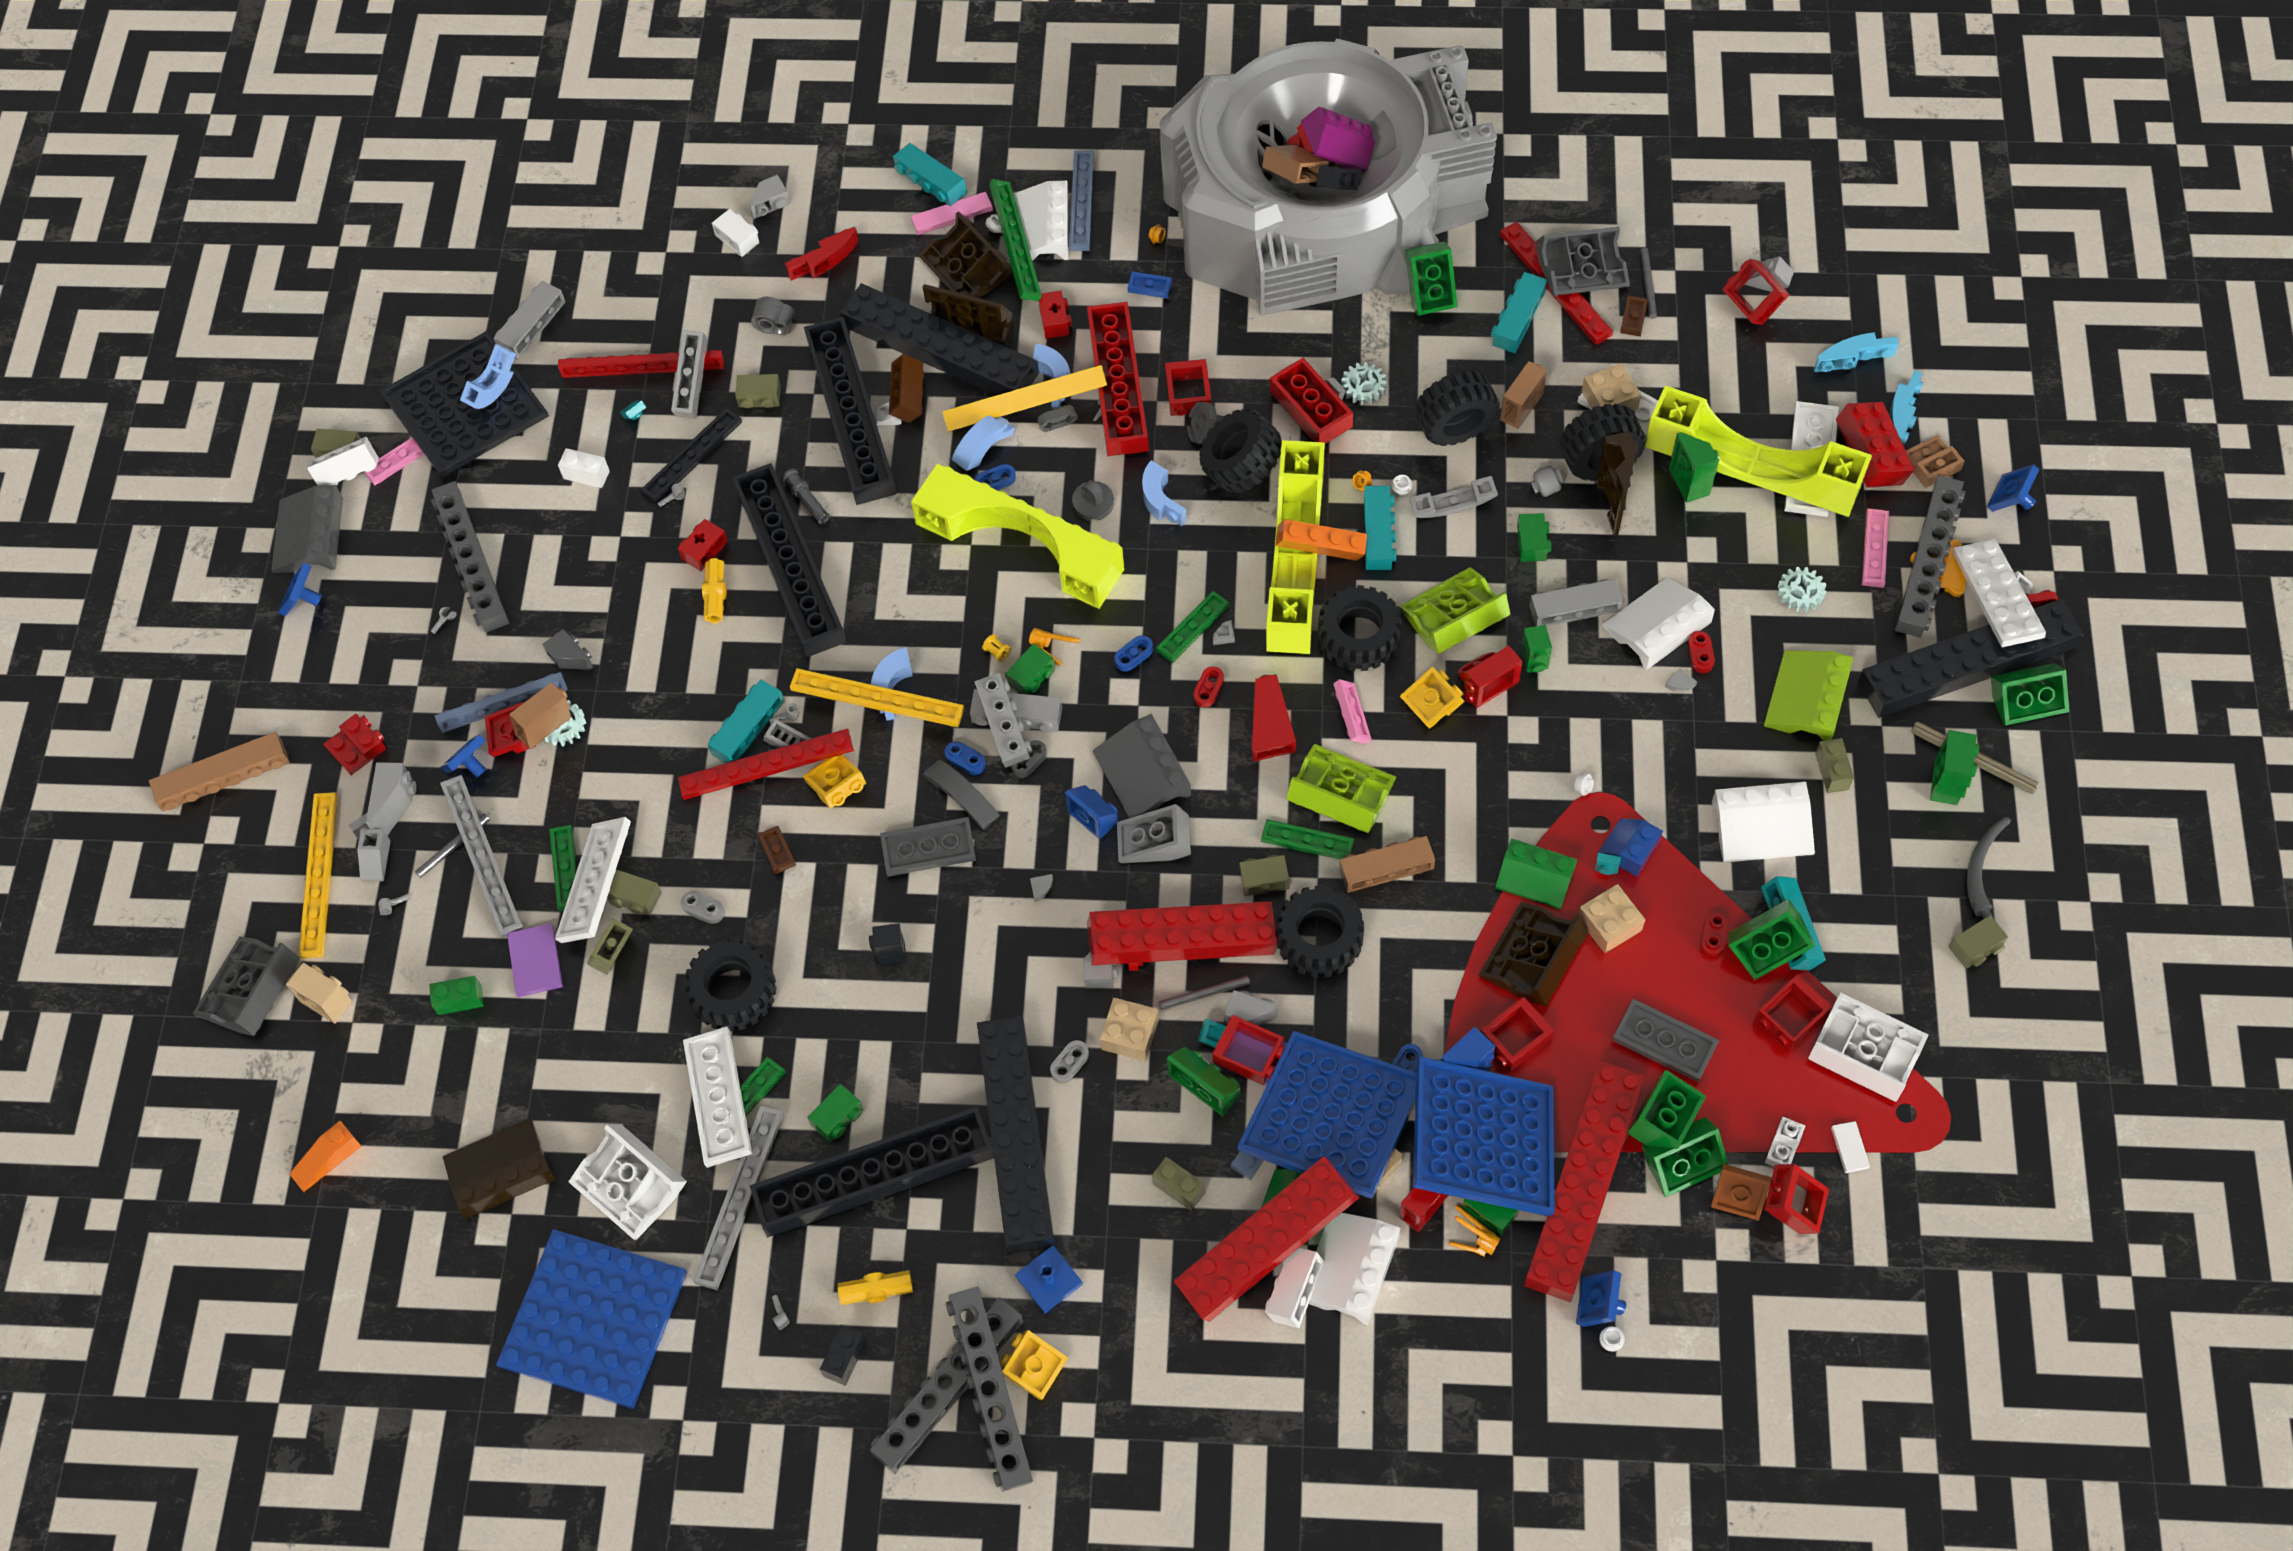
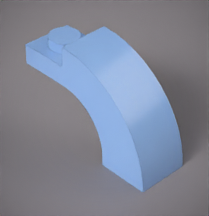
[460,344,516,409]
[1033,344,1070,409]
[952,415,1015,471]
[1142,460,1187,526]
[871,647,913,721]

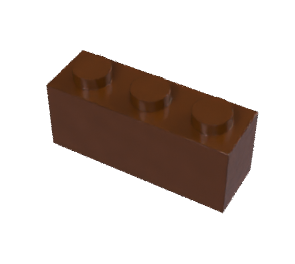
[889,354,924,423]

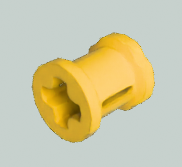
[982,634,1011,662]

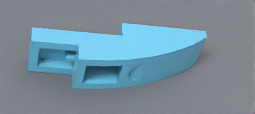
[1814,332,1899,372]
[1889,370,1923,445]

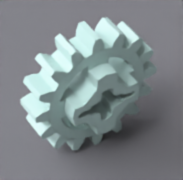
[1341,362,1387,405]
[1777,567,1826,612]
[544,700,586,746]

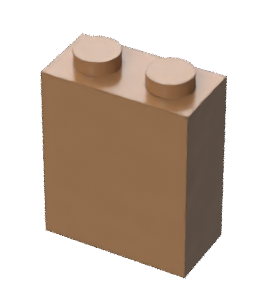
[1262,145,1329,184]
[1500,361,1547,429]
[509,682,571,749]

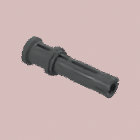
[781,468,830,524]

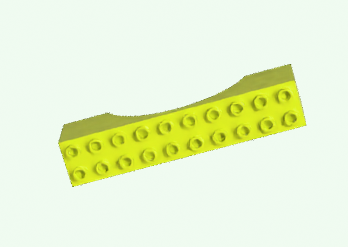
[1645,385,1872,517]
[1267,440,1325,654]
[911,463,1124,609]

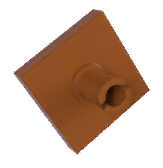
[1711,1164,1772,1221]

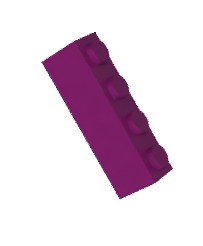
[1301,106,1375,172]

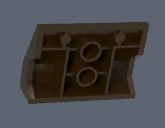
[918,211,1013,298]
[923,284,1013,344]
[1596,431,1638,537]
[1479,902,1588,1006]
[443,1118,555,1219]

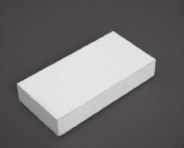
[1831,1121,1870,1173]

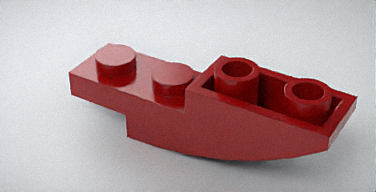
[785,226,859,281]

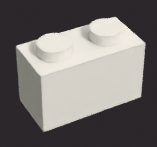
[712,209,759,257]
[558,448,610,488]

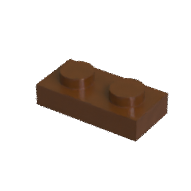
[1620,295,1648,337]
[758,826,796,874]

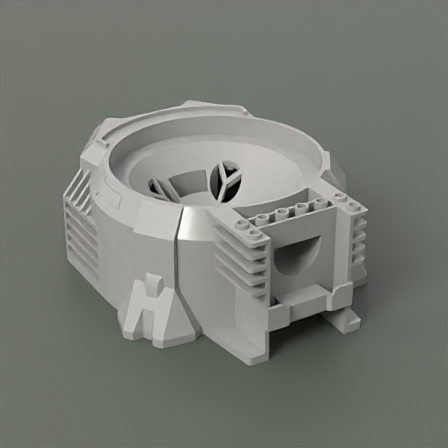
[1159,38,1497,316]

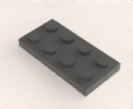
[880,817,976,877]
[1612,999,1719,1083]

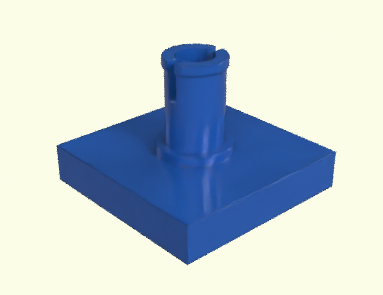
[1987,464,2039,512]
[278,563,322,616]
[440,734,486,778]
[1015,1245,1083,1314]
[1576,1270,1626,1327]

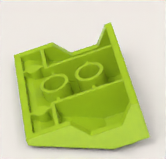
[1399,567,1510,654]
[1764,650,1854,741]
[1286,744,1396,833]

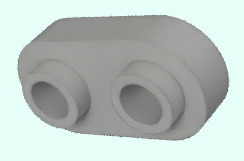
[681,891,725,924]
[1050,1040,1089,1083]

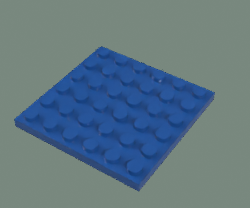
[1237,1031,1416,1199]
[1413,1056,1554,1216]
[496,1229,687,1409]

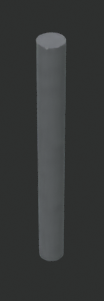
[1640,248,1657,319]
[415,814,490,878]
[1159,975,1250,1010]

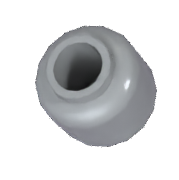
[1531,466,1564,497]

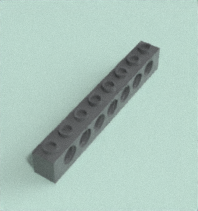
[1895,475,1966,638]
[431,481,510,633]
[946,1286,1033,1492]
[870,1297,1024,1474]

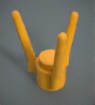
[1029,628,1080,666]
[1449,1205,1501,1257]

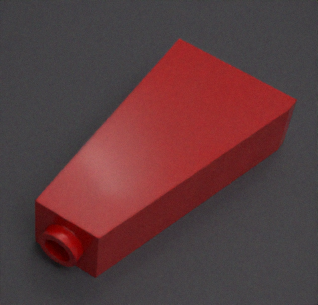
[1252,674,1296,762]

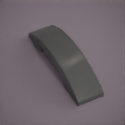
[923,759,1000,831]

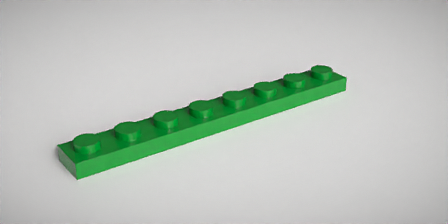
[989,179,1042,302]

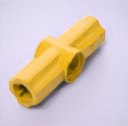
[702,558,727,623]
[838,1270,913,1306]

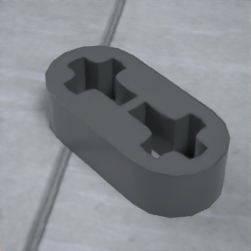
[1037,405,1078,432]
[1012,740,1047,778]

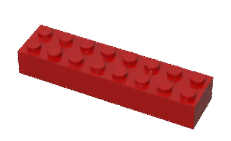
[1087,302,1149,457]
[1087,901,1278,966]
[1174,1156,1360,1322]

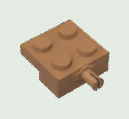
[1906,435,1965,488]

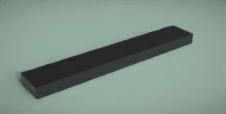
[640,408,742,505]

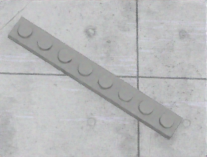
[440,775,523,937]
[693,1105,784,1290]

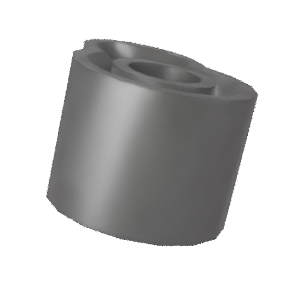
[751,296,795,335]

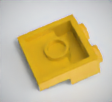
[1400,666,1464,729]
[803,755,866,809]
[999,1330,1068,1400]

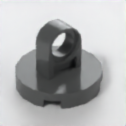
[1187,402,1223,444]
[1072,480,1114,521]

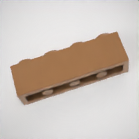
[1339,836,1435,893]

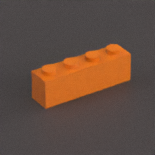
[1275,519,1367,561]

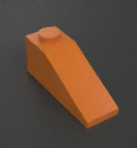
[289,1121,362,1192]

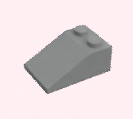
[366,763,416,836]
[1117,804,1191,863]

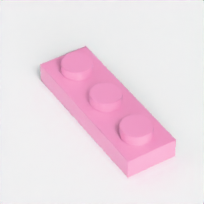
[1334,679,1372,744]

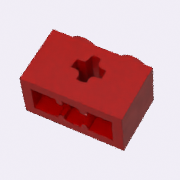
[1039,290,1072,339]
[678,519,728,571]

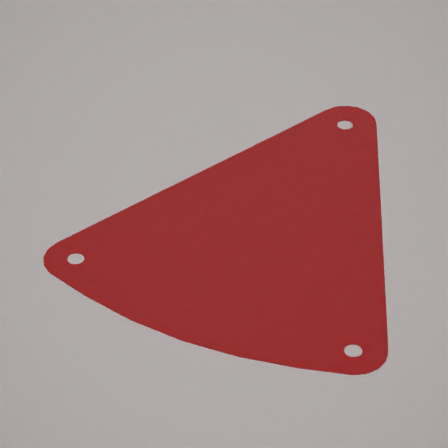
[1443,792,1951,1153]

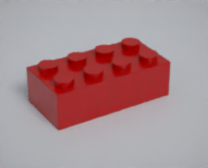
[1270,357,1353,444]
[1836,402,1915,488]

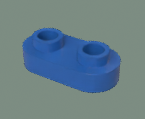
[975,464,1016,490]
[1114,636,1153,671]
[945,741,986,775]
[1391,1044,1423,1072]

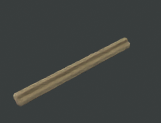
[1911,721,2039,794]

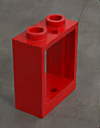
[1722,259,1790,325]
[1165,359,1212,416]
[1463,645,1522,709]
[1755,975,1832,1051]
[1481,997,1555,1072]
[1212,1015,1285,1086]
[1764,1164,1829,1234]
[1399,1188,1449,1232]

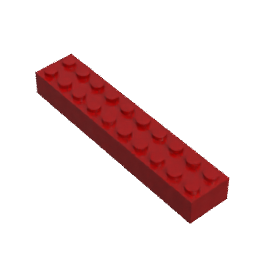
[1524,1061,1645,1303]

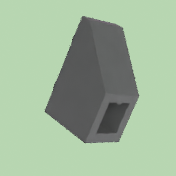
[542,629,593,670]

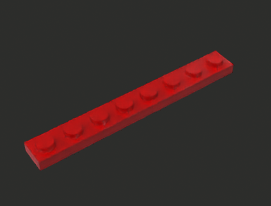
[1500,221,1613,345]
[558,350,725,378]
[678,728,854,800]

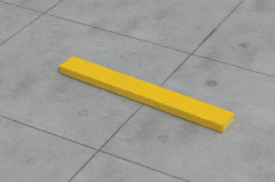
[942,365,1107,432]
[790,668,965,727]
[298,792,338,959]

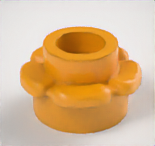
[1149,224,1166,244]
[1352,470,1372,491]

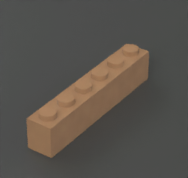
[149,732,290,811]

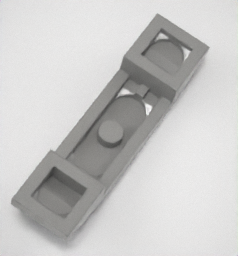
[1409,476,1498,518]

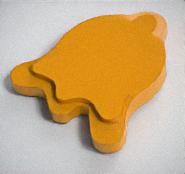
[1910,540,1967,597]

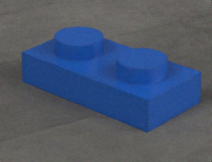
[1128,271,1172,298]

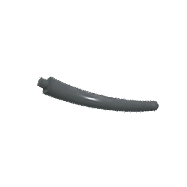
[1967,817,2010,919]

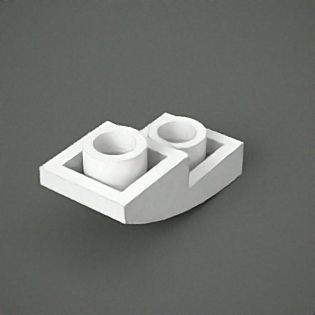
[1765,1117,1805,1167]

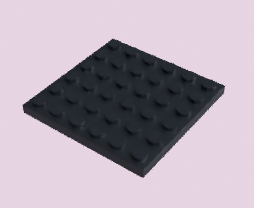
[379,331,549,478]

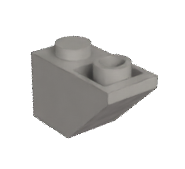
[749,175,790,219]
[1744,256,1794,292]
[357,829,390,881]
[1084,953,1117,988]
[1224,990,1278,1026]

